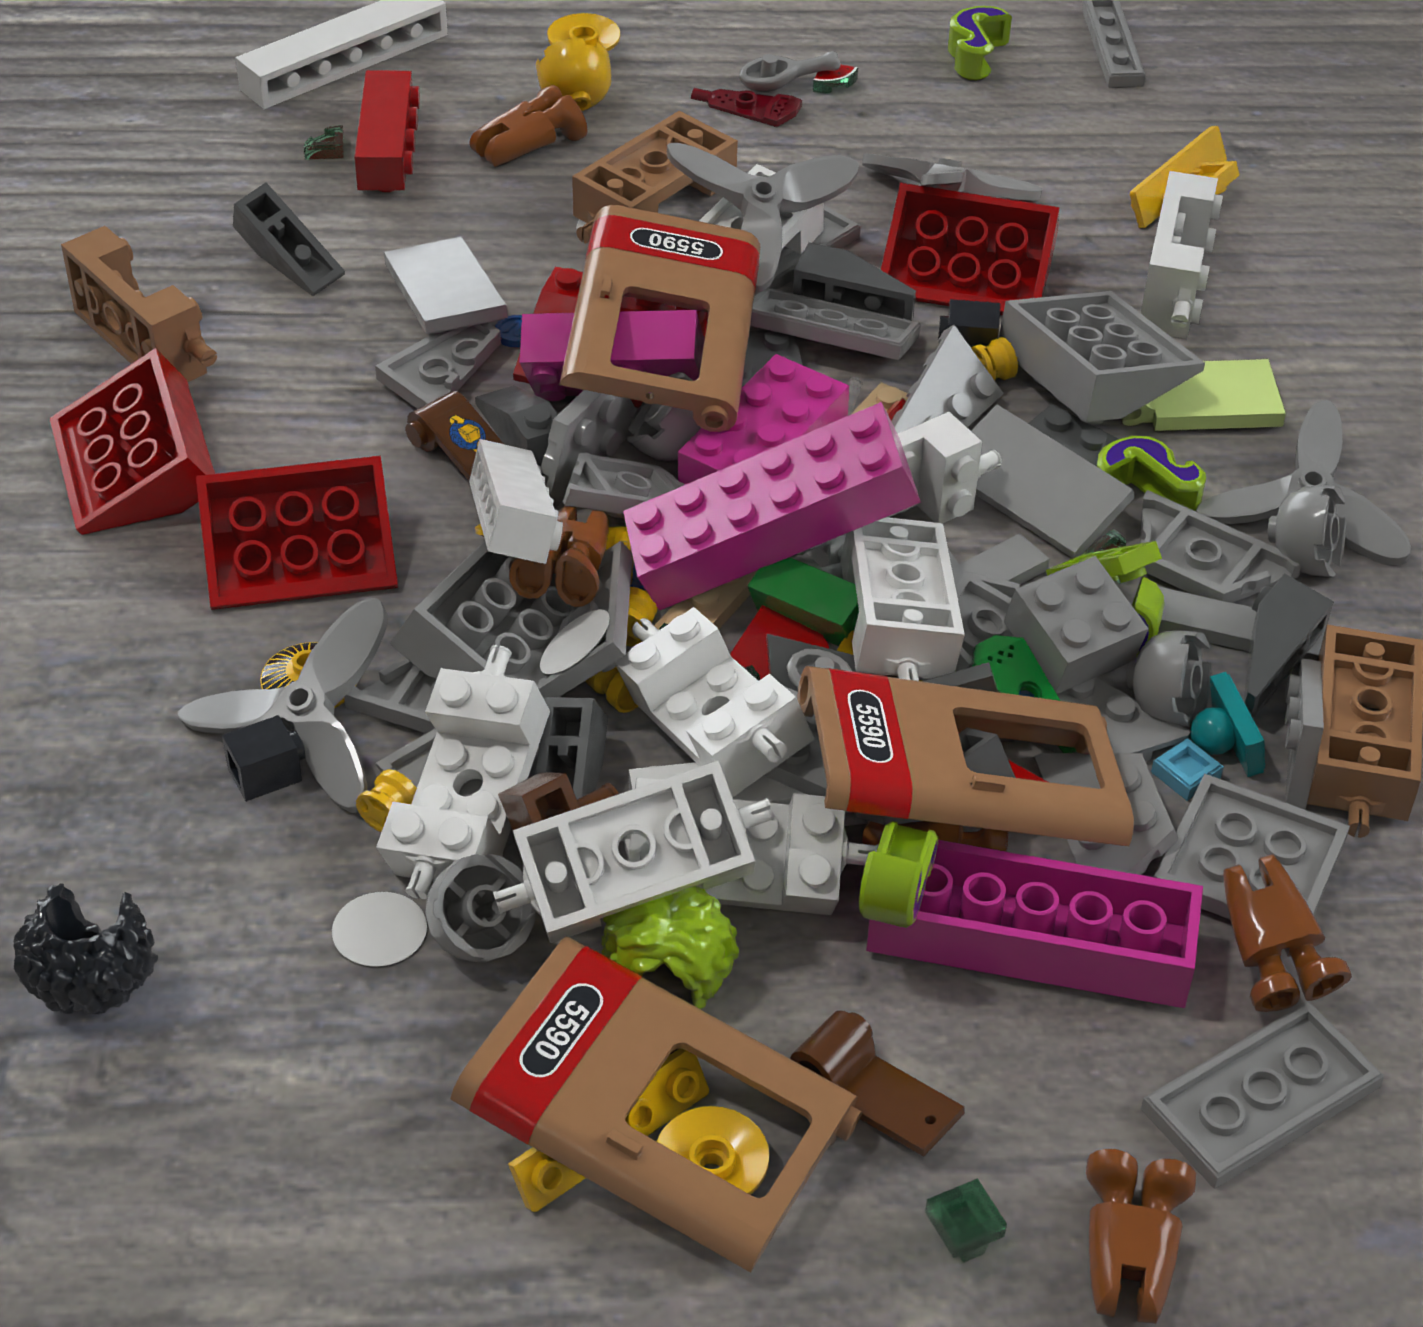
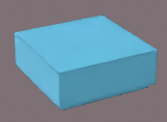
[1151,738,1224,801]

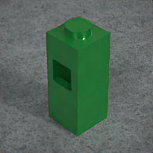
[747,557,859,646]

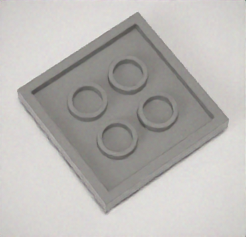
[1154,773,1350,919]

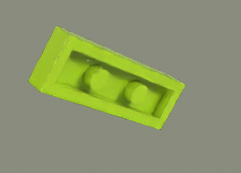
[1046,541,1162,583]

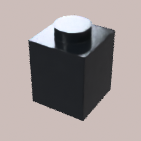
[938,299,1000,347]
[222,715,306,802]

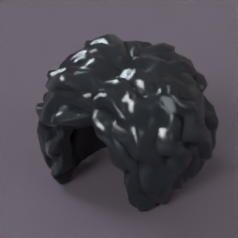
[13,883,158,1014]

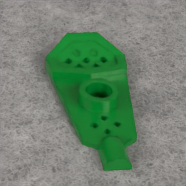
[972,635,1076,753]

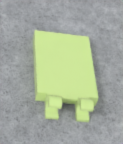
[1121,359,1286,431]

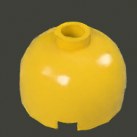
[536,38,611,111]

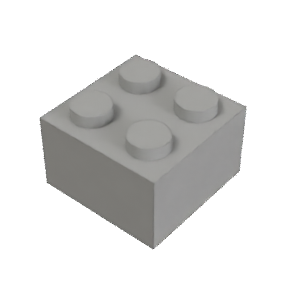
[1004,556,1149,694]

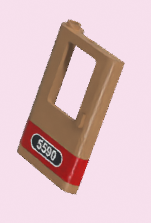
[559,205,760,432]
[797,666,1134,847]
[450,936,862,1273]

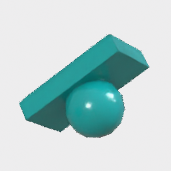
[1190,671,1265,777]

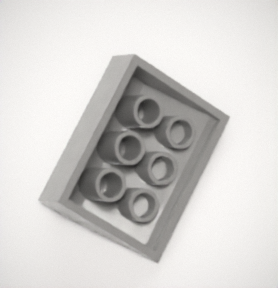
[999,291,1205,424]
[389,541,574,685]

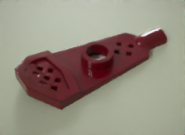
[691,88,802,127]

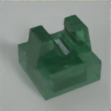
[925,1178,1007,1263]

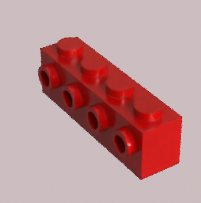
[354,70,420,192]

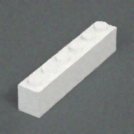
[235,0,448,109]
[469,439,563,564]

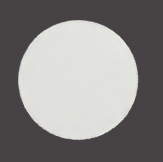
[540,609,610,674]
[332,892,427,967]

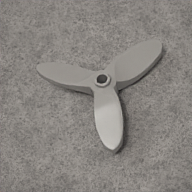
[666,143,859,292]
[862,153,1042,201]
[1196,400,1411,565]
[178,598,387,813]

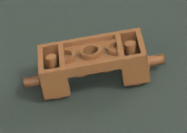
[572,111,738,244]
[61,226,217,382]
[1307,624,1423,838]

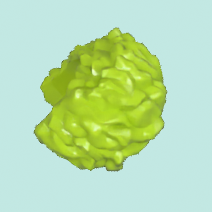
[601,886,739,1009]

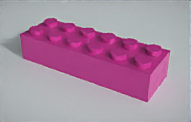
[623,402,921,611]
[866,840,1203,1008]

